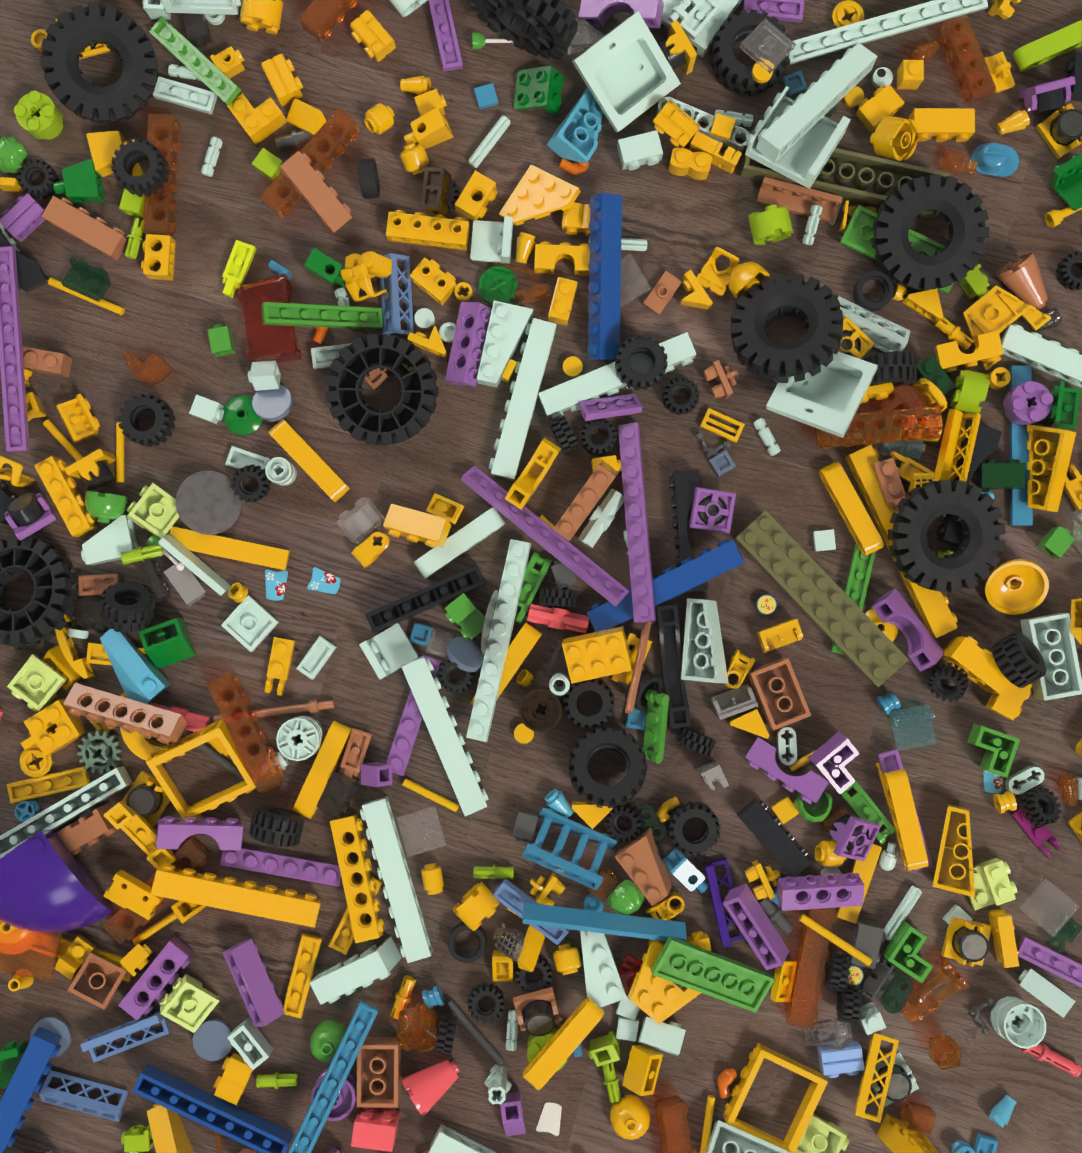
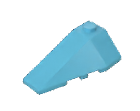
[547,87,604,163]
[100,629,171,704]

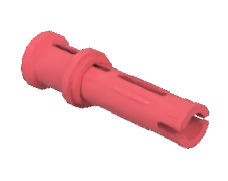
[1019,1042,1082,1077]

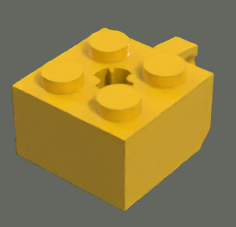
[21,699,88,756]

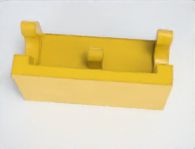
[756,619,803,653]

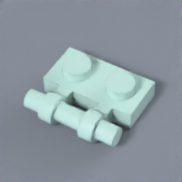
[668,0,721,40]

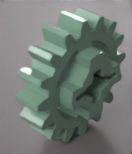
[77,729,124,774]

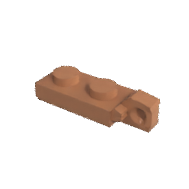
[872,458,906,513]
[340,728,372,786]

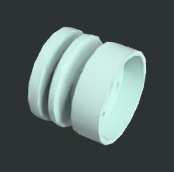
[276,715,325,761]
[990,996,1046,1049]

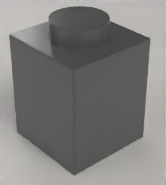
[551,560,578,589]
[512,809,538,842]

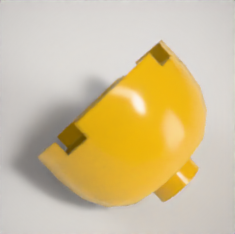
[728,262,770,300]
[609,1095,650,1140]

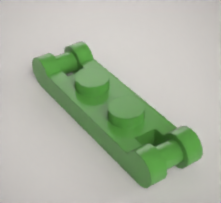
[515,552,553,624]
[642,689,669,764]
[840,778,896,845]

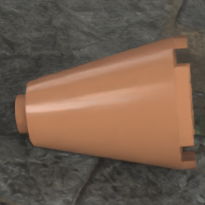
[996,251,1048,310]

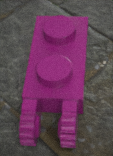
[1010,806,1062,859]

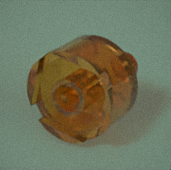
[396,1003,439,1053]

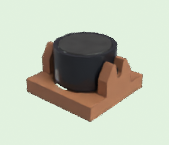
[513,987,562,1036]

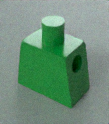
[53,159,105,203]
[304,248,346,288]

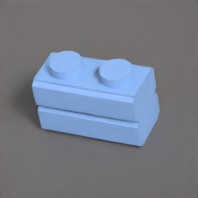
[817,1041,865,1078]

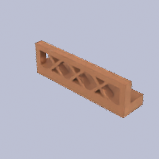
[756,177,843,224]

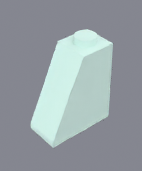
[81,515,138,565]
[1018,969,1076,1018]

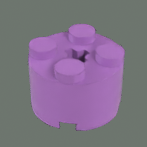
[1003,381,1053,425]

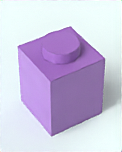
[361,762,392,787]

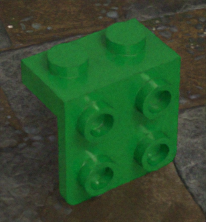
[513,65,564,115]
[1049,153,1082,211]
[1047,381,1081,430]
[0,1040,28,1089]

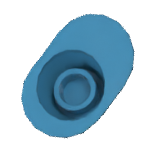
[971,142,1019,177]

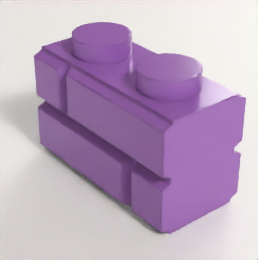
[0,193,45,242]

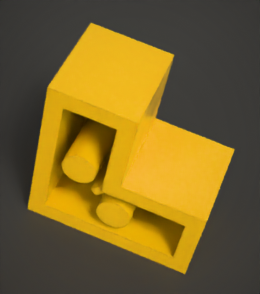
[227,93,287,146]

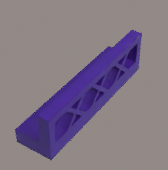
[703,858,745,947]

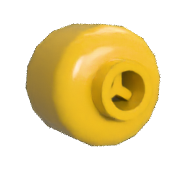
[364,103,394,135]
[400,142,429,175]
[815,840,846,867]
[553,943,582,975]

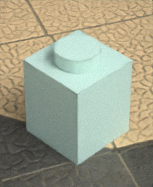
[248,360,281,391]
[189,395,224,425]

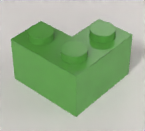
[444,593,485,640]
[967,724,1020,778]
[882,921,933,983]

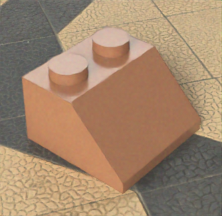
[67,952,127,1010]

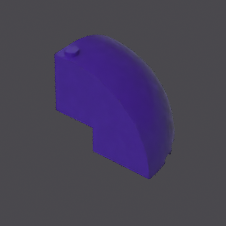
[0,829,116,933]

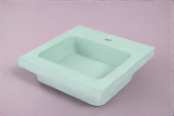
[572,12,681,132]
[766,339,878,438]

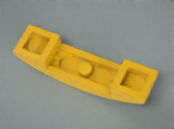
[55,615,95,679]
[103,801,177,869]

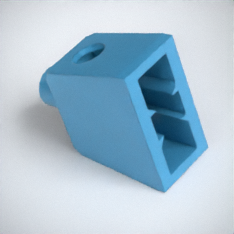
[662,847,708,893]

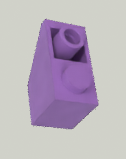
[500,1092,526,1136]

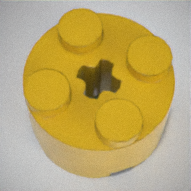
[239,0,283,35]
[870,116,918,161]
[452,881,500,931]

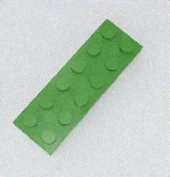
[839,205,953,294]
[650,936,775,1013]

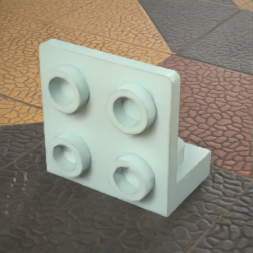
[470,216,513,264]
[359,623,418,679]

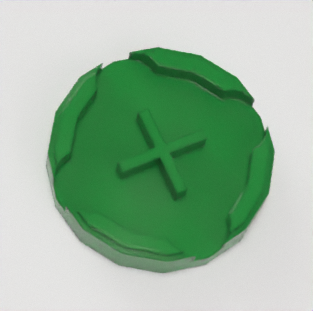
[478,266,518,306]

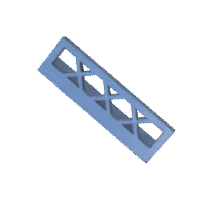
[380,253,414,336]
[493,879,570,945]
[80,1010,171,1062]
[39,1070,128,1122]

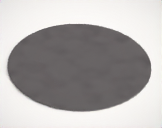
[176,471,242,535]
[481,590,498,654]

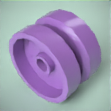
[311,1068,357,1121]

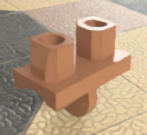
[703,360,739,399]

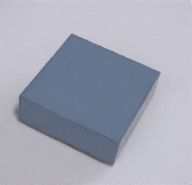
[708,450,736,477]

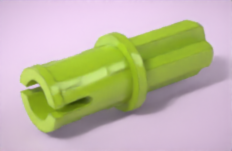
[125,218,147,259]
[120,544,164,565]
[473,865,514,881]
[602,1062,621,1103]
[256,1072,298,1089]

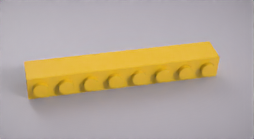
[150,864,321,928]

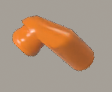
[559,158,589,175]
[312,327,328,344]
[717,1068,737,1098]

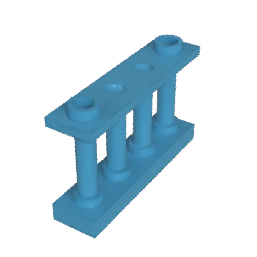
[521,807,617,890]

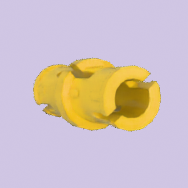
[934,316,974,351]
[390,975,416,1020]

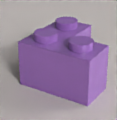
[808,732,859,794]

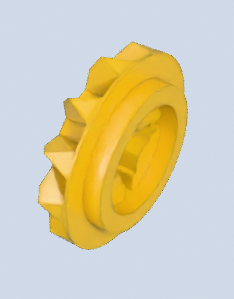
[831,0,864,28]
[20,745,54,778]

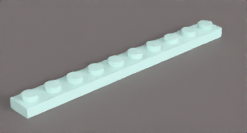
[788,0,988,65]
[466,539,531,742]

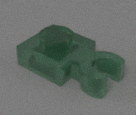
[1047,913,1082,952]

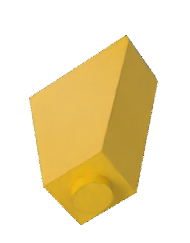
[147,1103,194,1153]

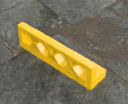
[934,409,981,482]
[854,1031,899,1123]

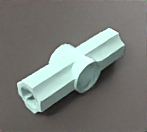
[578,489,624,548]
[484,1064,512,1105]

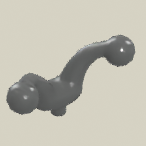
[696,432,731,458]
[969,997,995,1035]

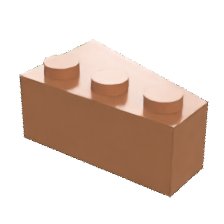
[615,827,672,906]

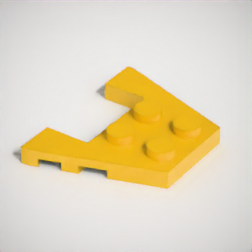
[962,286,1051,371]
[627,939,701,1024]

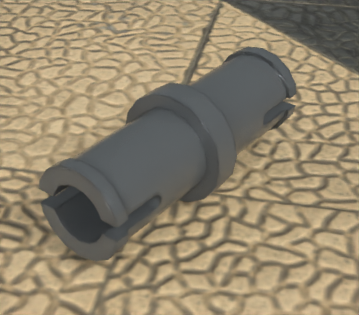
[275,130,317,151]
[758,897,794,935]

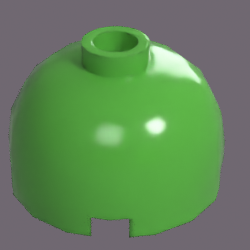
[85,491,128,523]
[310,1020,347,1064]

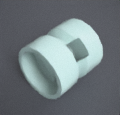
[265,457,297,486]

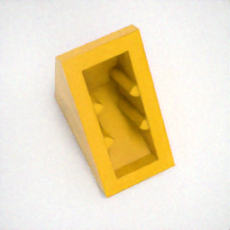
[902,289,943,324]
[727,708,769,739]
[572,802,613,829]
[492,949,514,982]

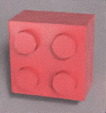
[351,1107,400,1152]

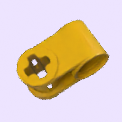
[351,532,390,568]
[723,649,755,688]
[645,891,685,920]

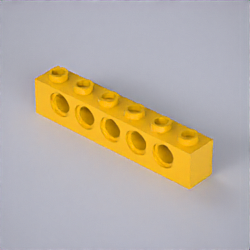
[330,814,385,943]

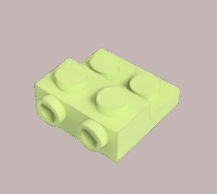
[126,483,179,539]
[7,654,67,711]
[968,857,1017,910]
[159,974,220,1033]
[795,1114,850,1153]

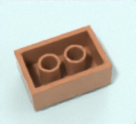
[748,658,811,731]
[357,1037,401,1108]

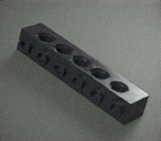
[365,565,486,633]

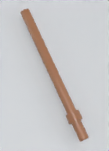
[625,621,654,714]
[214,700,335,722]

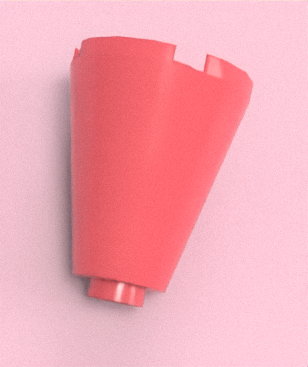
[401,1060,460,1116]

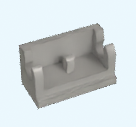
[164,561,206,607]
[710,684,758,720]
[696,760,729,790]

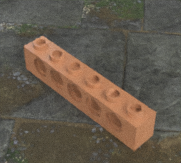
[63,683,188,744]

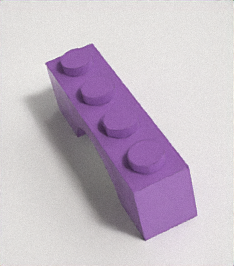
[578,0,664,28]
[872,588,944,672]
[745,737,829,804]
[156,816,243,850]

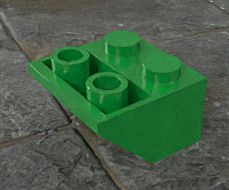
[138,618,197,669]

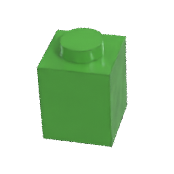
[207,324,236,357]
[1037,526,1075,559]

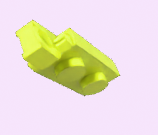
[222,240,257,298]

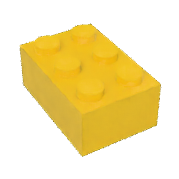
[562,626,632,684]
[941,636,1010,695]

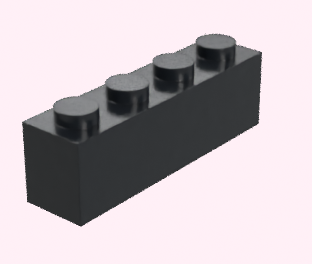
[737,798,811,877]

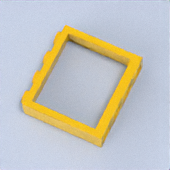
[146,719,259,819]
[723,1043,828,1153]

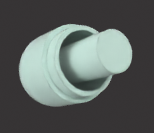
[879,842,897,871]

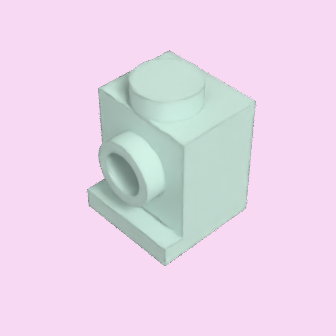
[859,1001,886,1035]

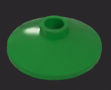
[223,395,263,435]

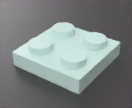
[221,595,279,652]

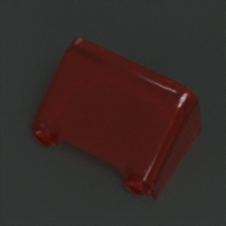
[238,274,302,363]

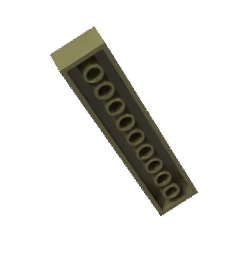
[740,129,950,220]
[734,510,909,688]

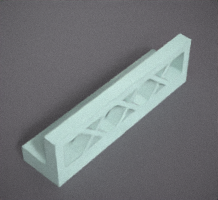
[838,296,910,352]

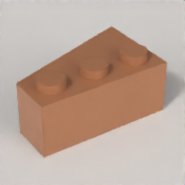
[56,803,117,856]

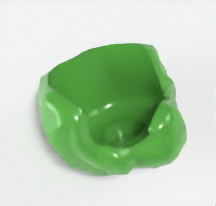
[0,136,28,173]
[794,791,832,822]
[608,880,645,915]

